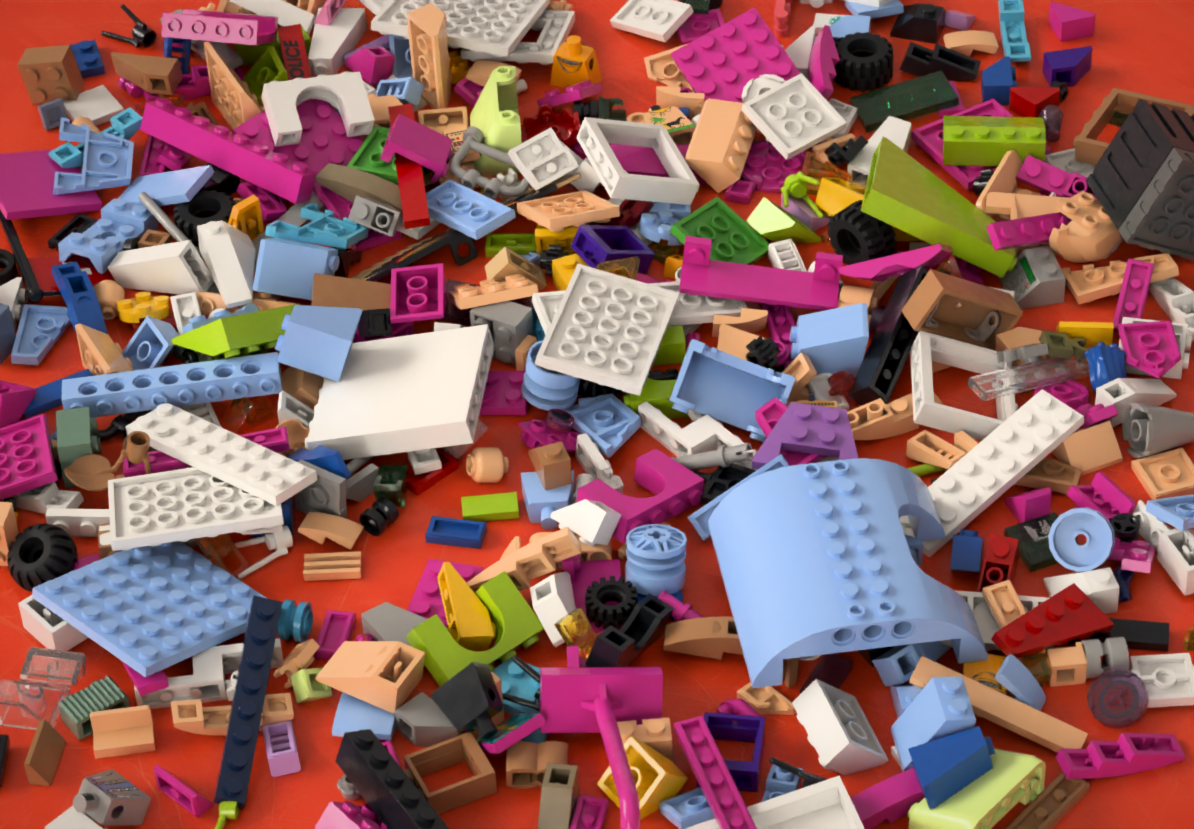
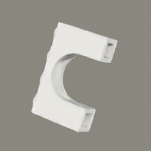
[261,71,375,147]

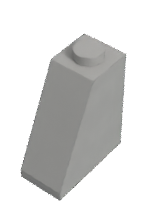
[361,602,448,647]

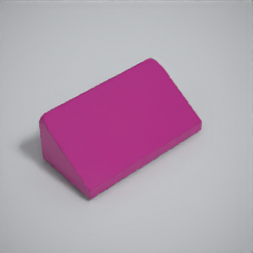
[154,765,214,818]

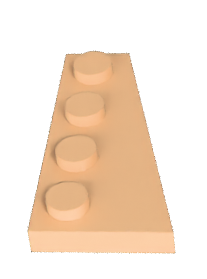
[1061,253,1179,304]

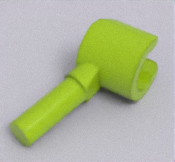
[214,801,239,829]

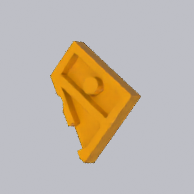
[228,195,264,241]

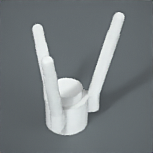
[229,525,293,579]

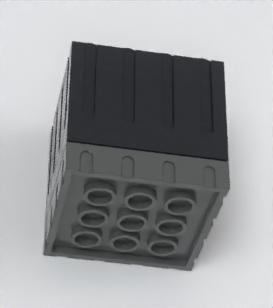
[1086,99,1194,261]

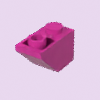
[345,46,395,86]

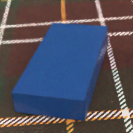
[425,516,487,549]

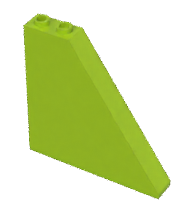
[861,137,1018,278]

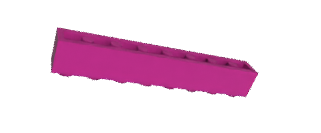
[140,98,317,204]

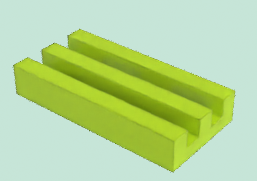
[485,234,537,257]

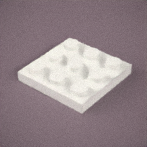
[742,73,847,160]

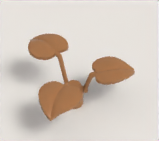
[64,431,157,491]

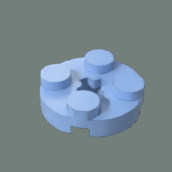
[639,210,683,246]

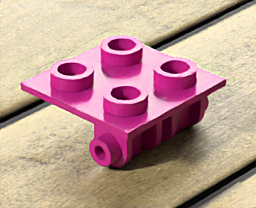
[518,418,580,452]

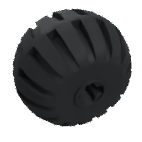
[7,523,78,592]

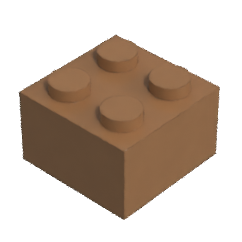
[17,45,84,104]

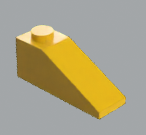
[437,562,496,651]

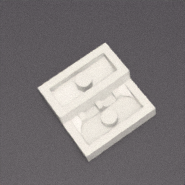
[507,127,579,191]

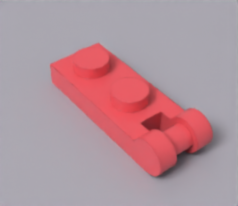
[774,0,793,37]

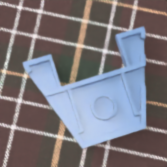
[53,117,134,195]

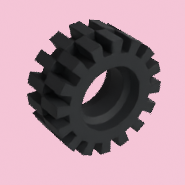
[585,576,638,630]

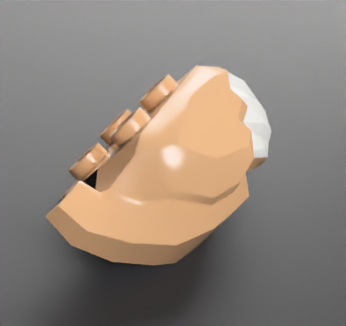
[1049,191,1123,263]

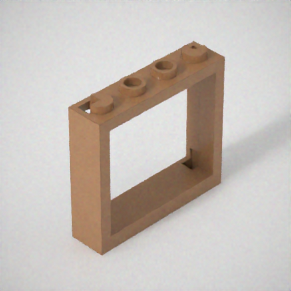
[1073,88,1194,166]

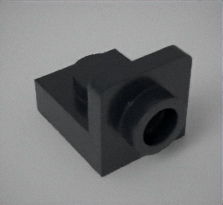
[824,135,868,169]

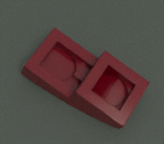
[598,199,654,228]

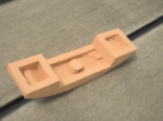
[171,693,294,736]

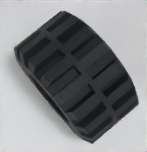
[835,32,893,92]
[173,190,236,247]
[828,200,896,265]

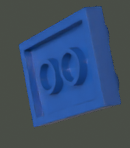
[70,40,105,78]

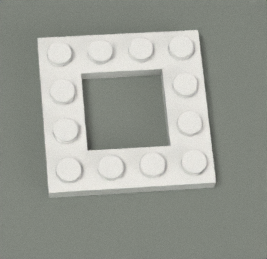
[461,10,576,65]

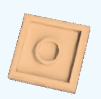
[1131,448,1194,500]

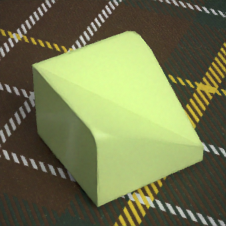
[291,668,333,703]

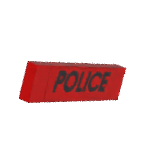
[277,24,311,80]

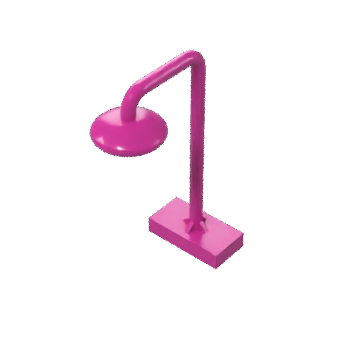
[539,667,663,829]

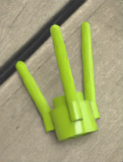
[780,171,823,218]

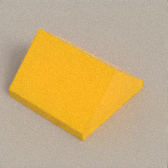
[1056,321,1114,356]

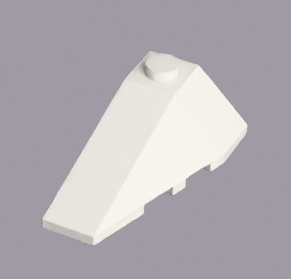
[197,220,256,309]

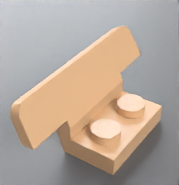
[976,150,1041,222]
[985,192,1069,250]

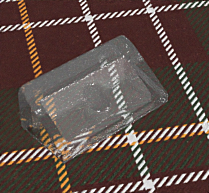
[20,647,86,686]

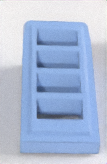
[375,77,424,106]

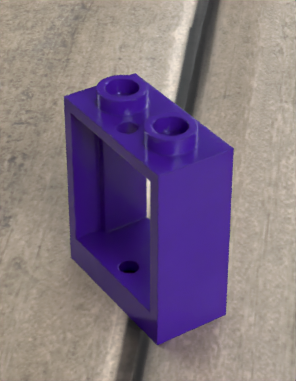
[571,225,655,276]
[696,712,765,792]

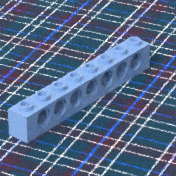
[61,352,283,418]

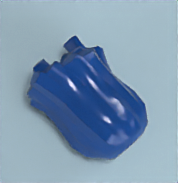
[1084,342,1127,393]

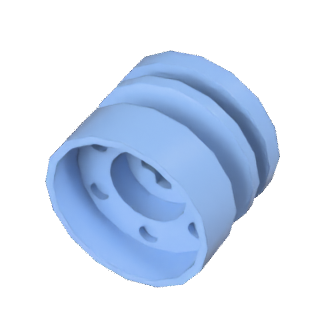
[521,340,581,411]
[625,524,687,596]

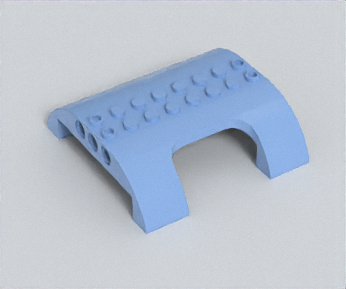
[708,458,988,688]

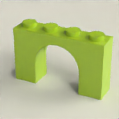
[621,325,689,419]
[405,571,544,687]

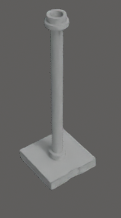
[295,456,374,519]

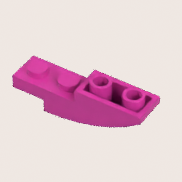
[1016,155,1099,201]

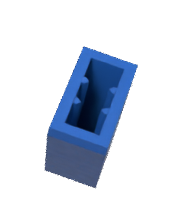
[908,726,995,810]

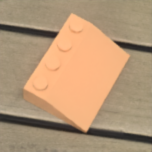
[204,41,265,130]

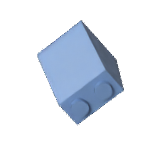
[253,238,339,300]
[790,303,869,378]
[275,305,363,382]
[891,677,976,772]

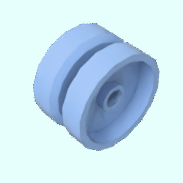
[1048,507,1115,572]

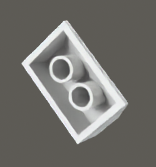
[792,679,889,775]

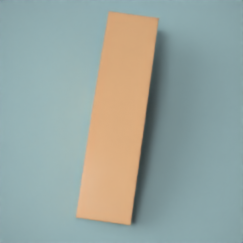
[467,527,582,593]

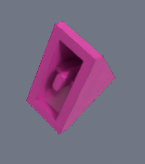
[1049,2,1096,42]
[1004,487,1051,529]

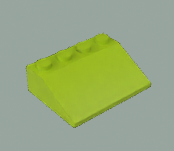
[943,116,1046,166]
[171,303,300,359]

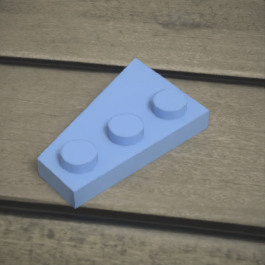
[11,304,71,365]

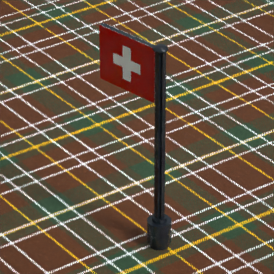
[0,210,115,302]

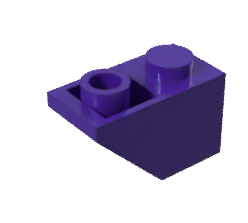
[1043,46,1092,87]

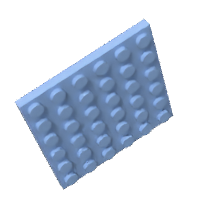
[32,541,266,677]

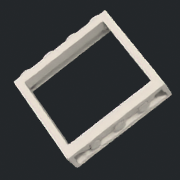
[576,117,700,205]
[910,330,1018,441]

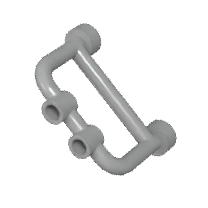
[450,126,531,199]

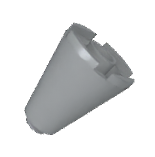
[1122,403,1194,458]

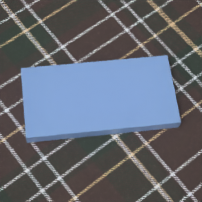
[118,165,214,206]
[426,179,516,240]

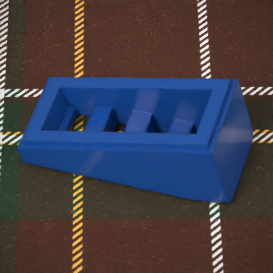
[164,37,191,74]

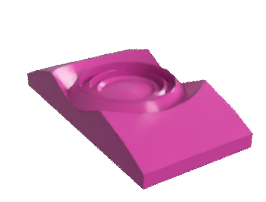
[838,243,953,281]

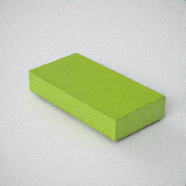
[461,492,519,522]

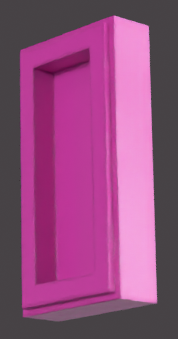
[314,610,356,660]

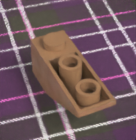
[111,52,183,95]

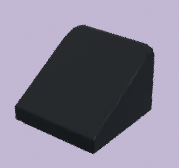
[358,308,392,338]

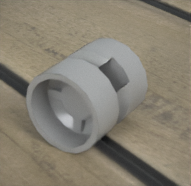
[1081,637,1129,679]

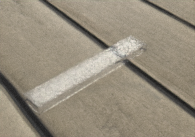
[967,355,1090,401]

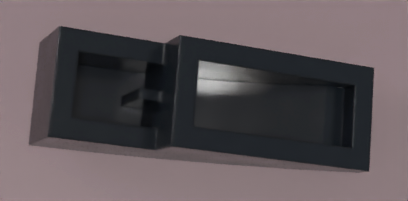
[900,42,981,80]

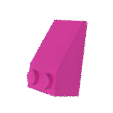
[390,263,448,324]

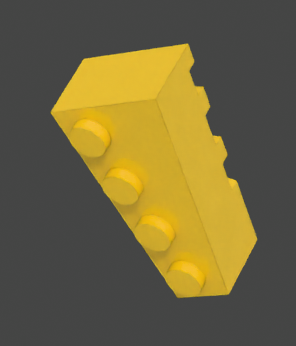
[815,178,922,241]

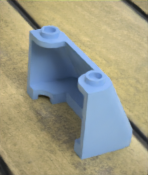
[669,339,796,443]

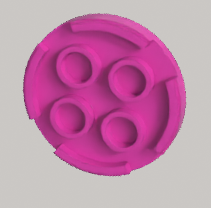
[740,140,811,193]

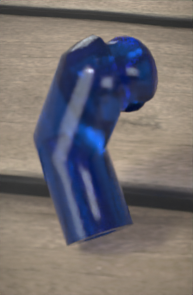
[1113,565,1134,603]

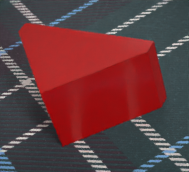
[1009,87,1060,119]

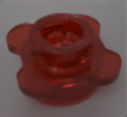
[828,371,855,396]

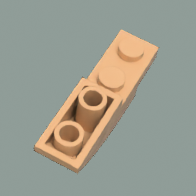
[847,393,943,440]

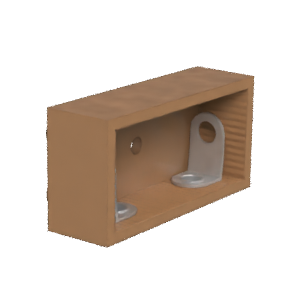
[901,269,1023,350]

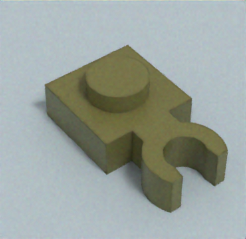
[1039,331,1089,359]

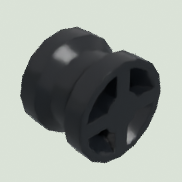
[1111,513,1140,543]

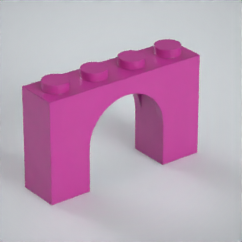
[576,449,704,543]

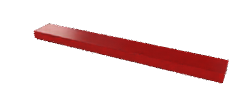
[388,103,430,229]

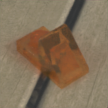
[220,396,278,435]
[194,534,250,577]

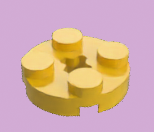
[117,292,170,323]

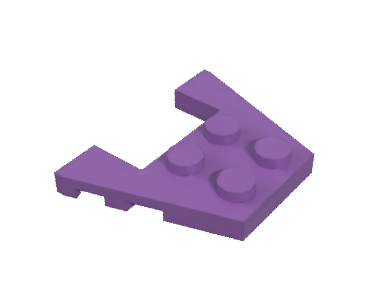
[752,402,858,469]

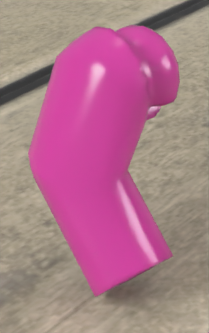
[716,699,762,717]

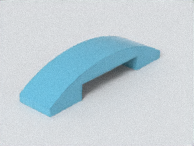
[998,0,1031,62]
[48,107,143,168]

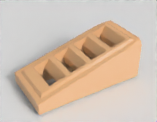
[906,430,967,469]

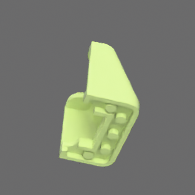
[470,66,522,176]
[908,748,1046,829]

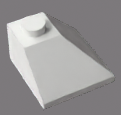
[1043,567,1120,614]

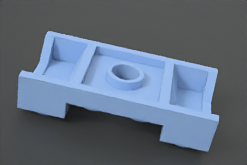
[58,198,158,274]

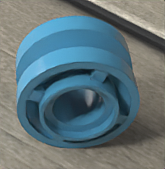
[277,599,313,643]

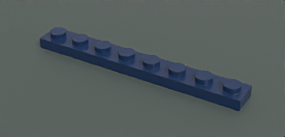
[213,595,282,810]

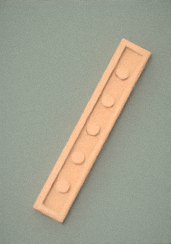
[909,656,1088,753]

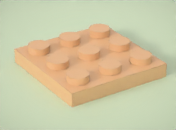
[516,190,620,232]
[448,274,538,310]

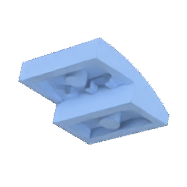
[332,692,402,740]

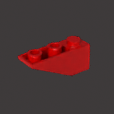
[977,534,1020,592]

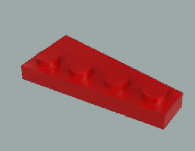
[991,583,1115,659]

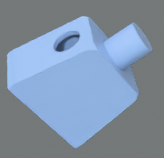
[521,470,575,530]

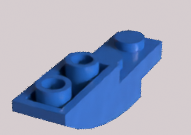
[51,262,108,334]

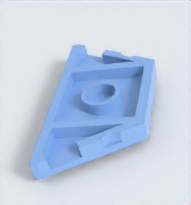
[556,394,641,458]

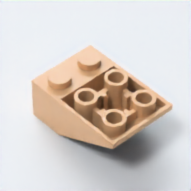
[316,641,425,714]

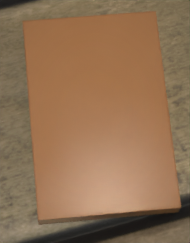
[311,273,391,310]

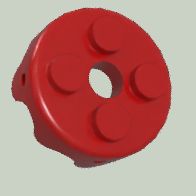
[521,104,581,148]

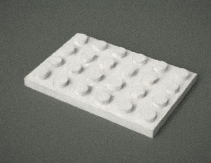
[535,264,680,396]
[108,467,284,551]

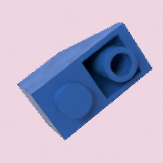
[981,56,1017,105]
[950,530,984,572]

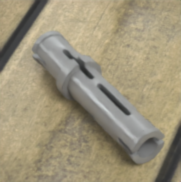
[671,443,753,471]

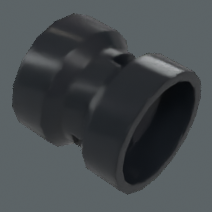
[574,100,599,125]
[359,497,399,536]

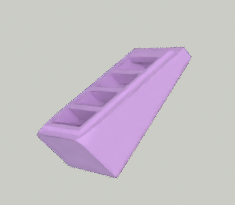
[262,720,301,777]

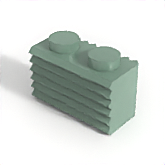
[58,676,130,740]

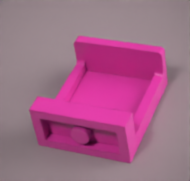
[380,114,454,184]

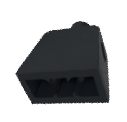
[430,662,503,740]

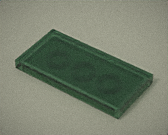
[850,70,959,133]

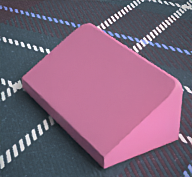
[314,0,347,26]

